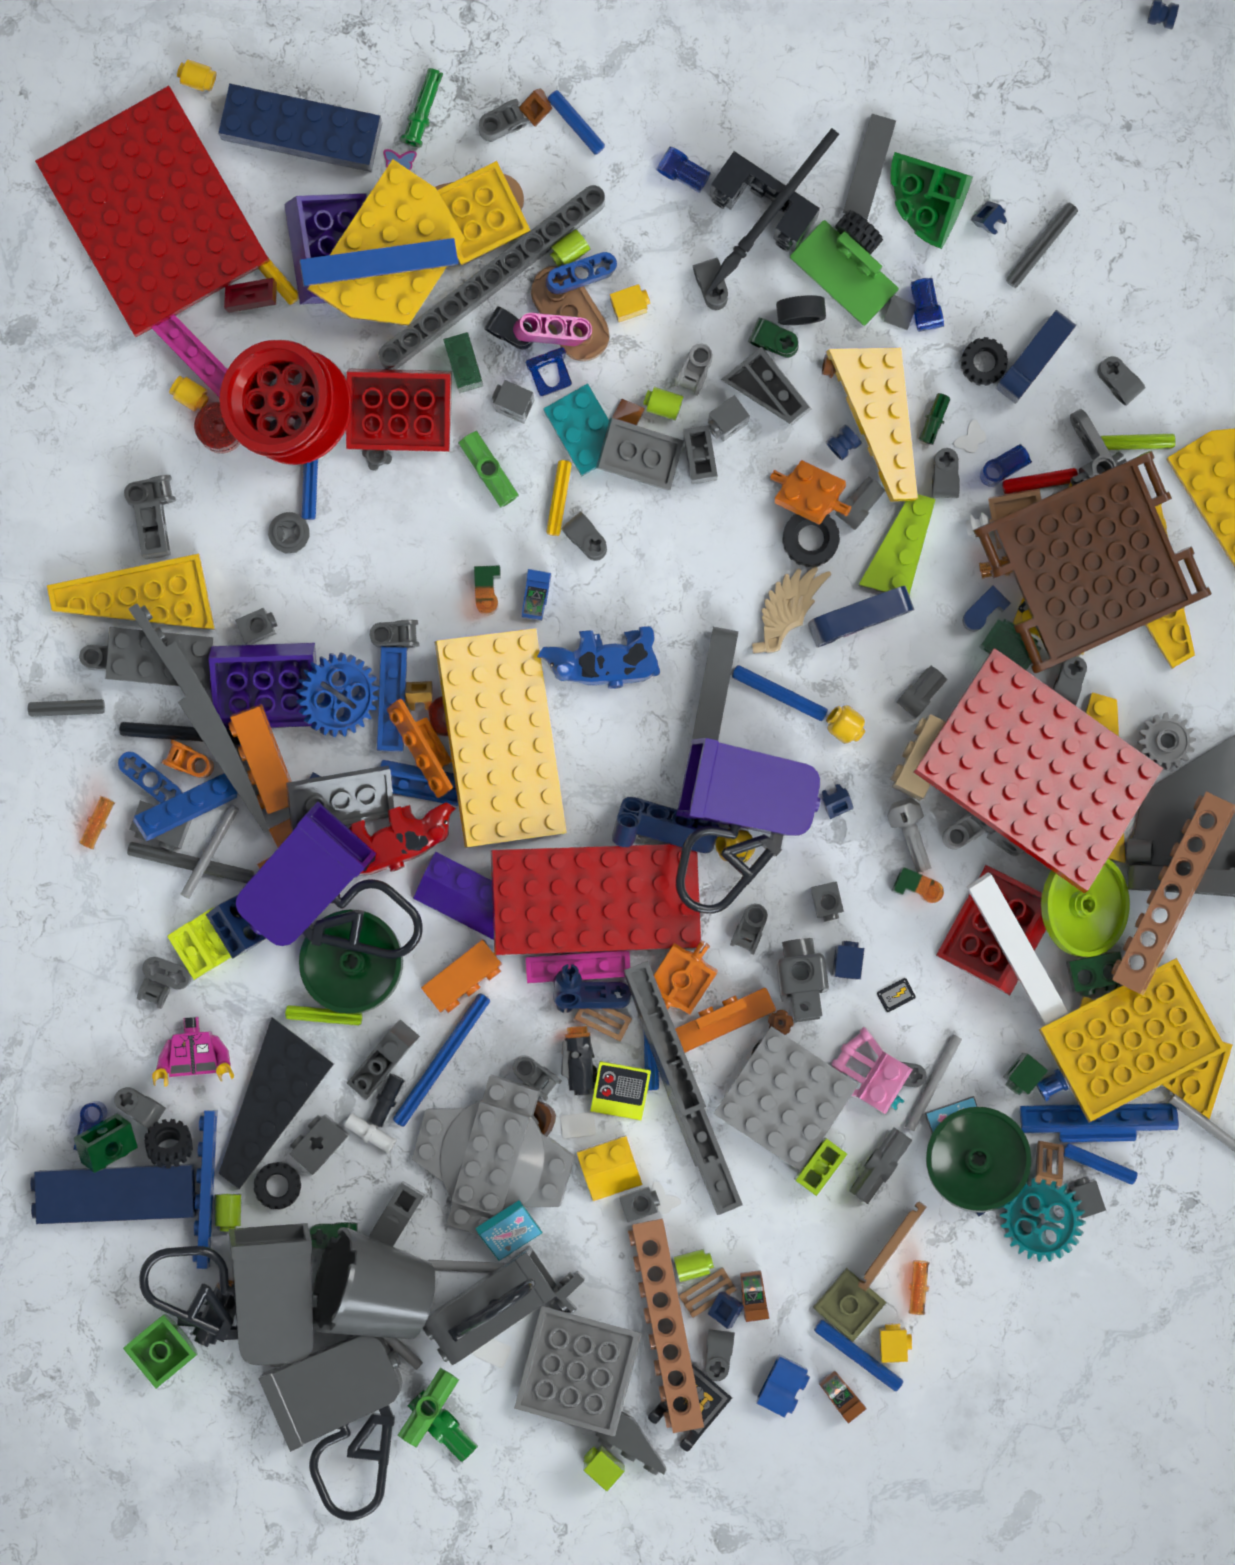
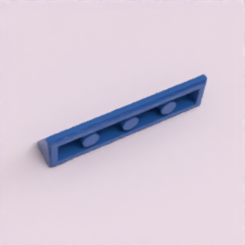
[380,760,459,806]

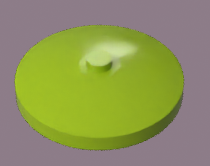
[1041,858,1130,957]

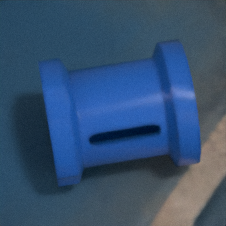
[1036,1069,1069,1102]

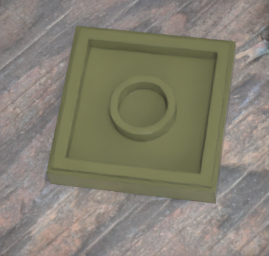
[813,1268,887,1342]

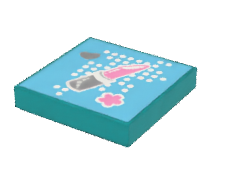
[475,1200,543,1261]

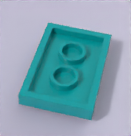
[543,383,609,477]

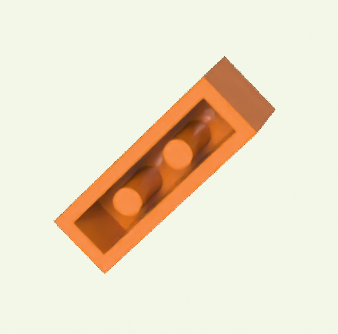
[421,939,502,1013]

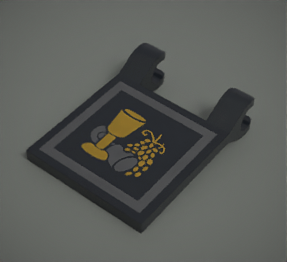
[648,1363,732,1452]

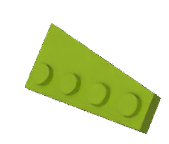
[858,494,936,595]

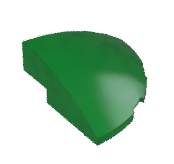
[891,152,973,249]

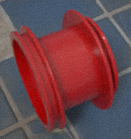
[220,340,352,465]

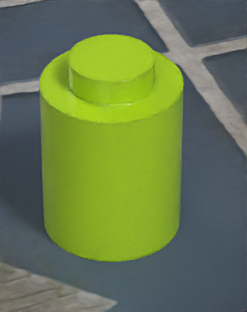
[550,229,591,267]
[643,387,684,421]
[215,1194,241,1232]
[674,1249,714,1282]

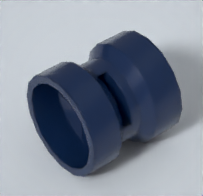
[1147,0,1179,30]
[826,425,862,461]

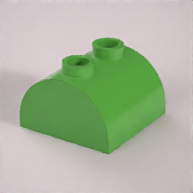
[123,1314,198,1389]

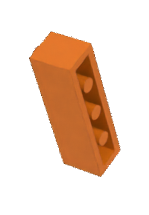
[228,704,292,814]

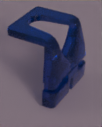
[525,347,572,396]

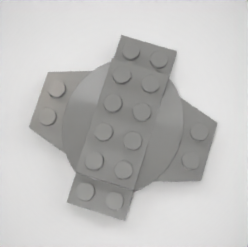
[412,1075,575,1235]

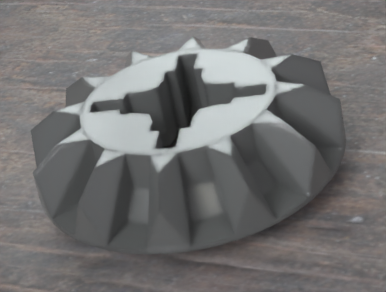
[268,512,310,554]

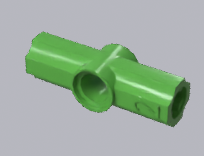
[458,431,519,508]
[397,1367,460,1448]

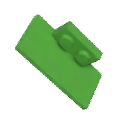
[790,220,899,326]

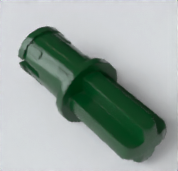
[918,393,950,445]

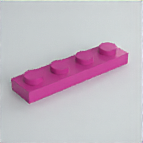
[152,315,227,398]
[525,951,631,983]

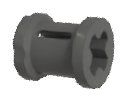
[137,978,170,1009]

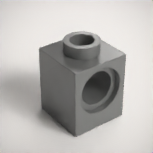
[235,608,278,645]
[810,881,844,922]
[1068,1176,1106,1219]
[619,1186,660,1223]

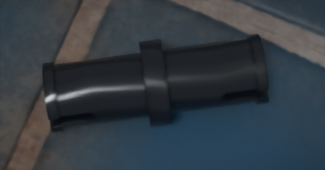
[368,1073,405,1127]

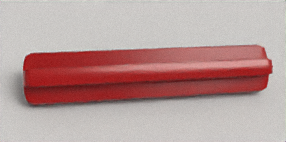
[1002,468,1078,494]

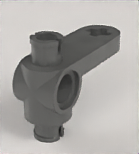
[1070,409,1126,486]

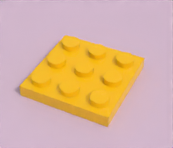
[437,161,531,266]

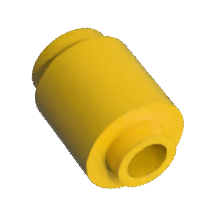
[177,59,217,92]
[169,376,209,412]

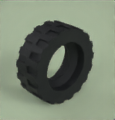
[782,514,840,567]

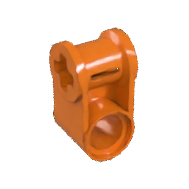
[161,739,214,778]

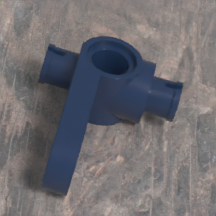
[553,964,631,1013]

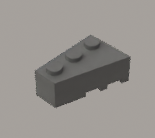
[721,347,812,425]

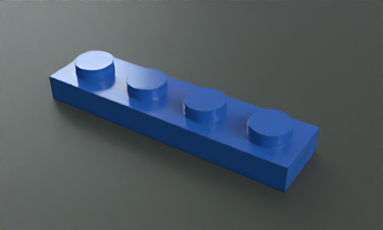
[377,647,408,752]
[133,773,238,841]

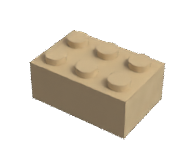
[890,714,946,801]

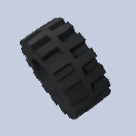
[835,210,883,255]
[961,337,1008,386]
[144,1119,193,1169]
[253,1162,301,1210]

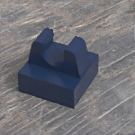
[971,201,1007,235]
[822,784,854,819]
[708,1291,744,1329]

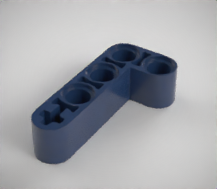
[995,310,1077,404]
[807,586,915,648]
[612,797,719,853]

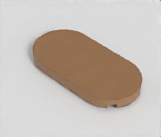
[531,266,609,361]
[858,1201,927,1292]

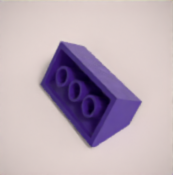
[413,852,494,940]

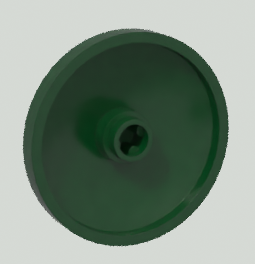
[299,909,403,1014]
[926,1107,1032,1212]

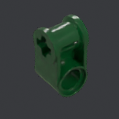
[748,318,799,358]
[309,1222,358,1249]

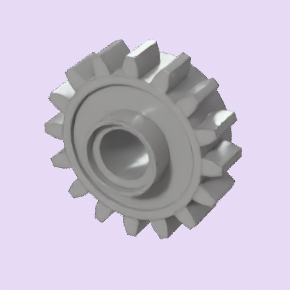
[1137,712,1196,770]

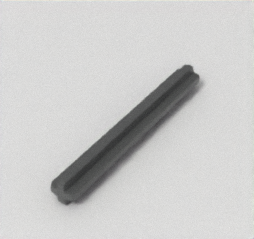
[127,842,254,884]

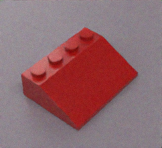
[346,368,452,452]
[936,865,1046,996]

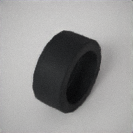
[776,295,826,325]

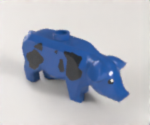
[537,626,660,689]

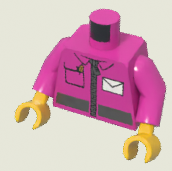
[152,1017,234,1087]

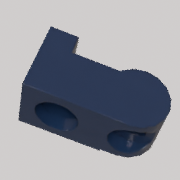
[962,585,1011,632]

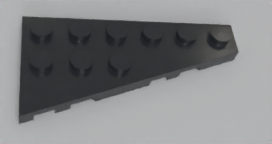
[219,1017,334,1189]

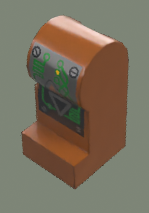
[740,1270,769,1322]
[818,1371,867,1424]

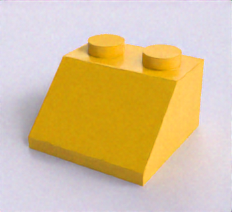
[577,1135,643,1201]

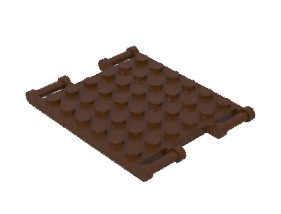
[973,451,1212,674]

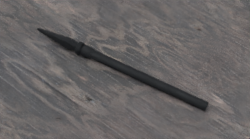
[705,128,839,295]

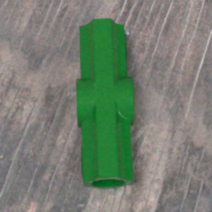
[407,1389,478,1462]

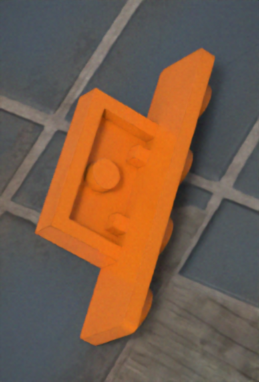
[387,699,453,798]
[675,988,776,1052]

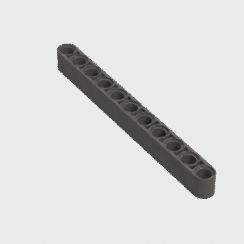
[378,185,605,369]

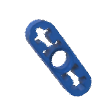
[545,252,617,294]
[118,752,183,803]

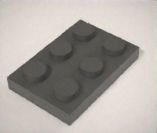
[596,418,684,491]

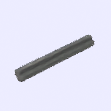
[1006,202,1078,288]

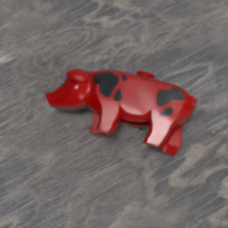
[348,802,457,875]

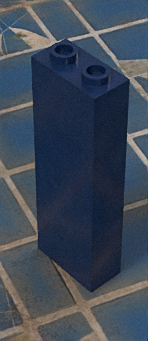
[30,1164,196,1224]

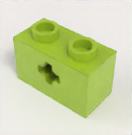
[794,1137,847,1196]
[583,1444,625,1491]

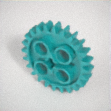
[1000,1176,1086,1262]

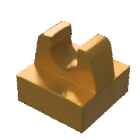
[405,681,433,711]

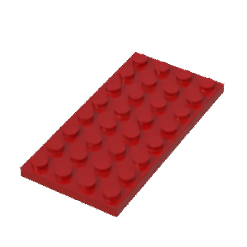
[491,844,701,955]

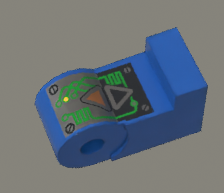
[522,569,552,621]

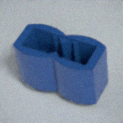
[756,1354,810,1418]

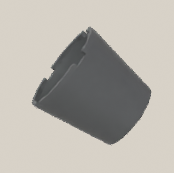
[312,1227,435,1339]

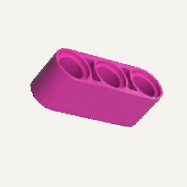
[513,313,592,346]

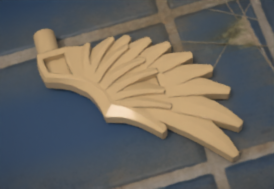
[752,567,831,654]

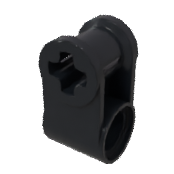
[484,306,533,350]

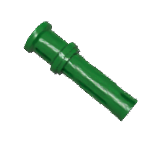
[400,68,443,148]

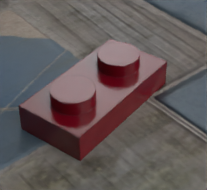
[224,278,277,313]

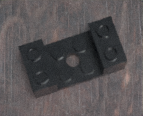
[710,151,820,252]

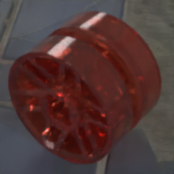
[194,402,240,454]

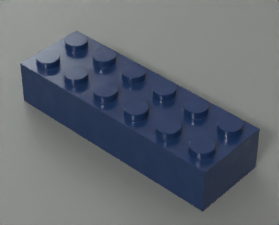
[218,83,382,172]

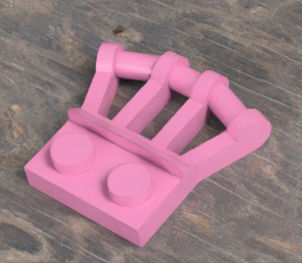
[831,1027,913,1114]

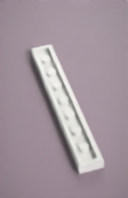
[967,873,1069,1026]

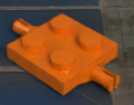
[770,460,851,525]
[653,940,718,1015]

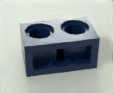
[206,895,266,959]
[832,941,865,980]

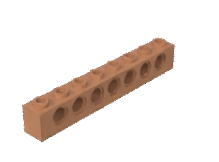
[1111,791,1235,995]
[628,1218,704,1433]

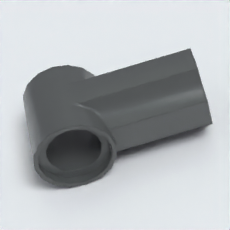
[835,476,885,530]
[897,665,948,719]

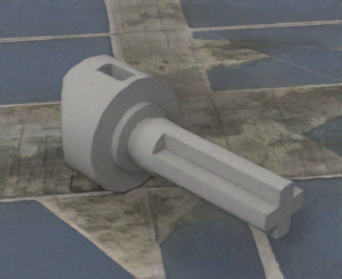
[887,798,932,873]

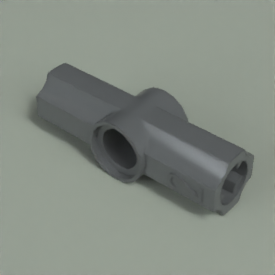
[849,1127,912,1204]

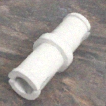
[344,1113,397,1154]

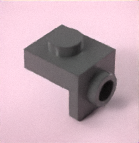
[555,1271,585,1313]

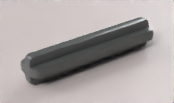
[28,699,105,717]

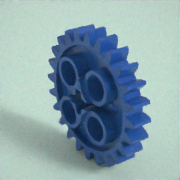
[296,652,379,737]

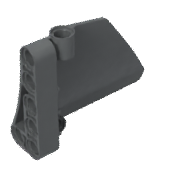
[1127,735,1235,897]

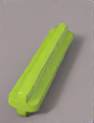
[1100,434,1176,450]
[285,1005,363,1025]

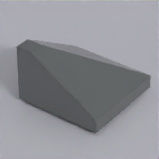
[883,295,916,330]

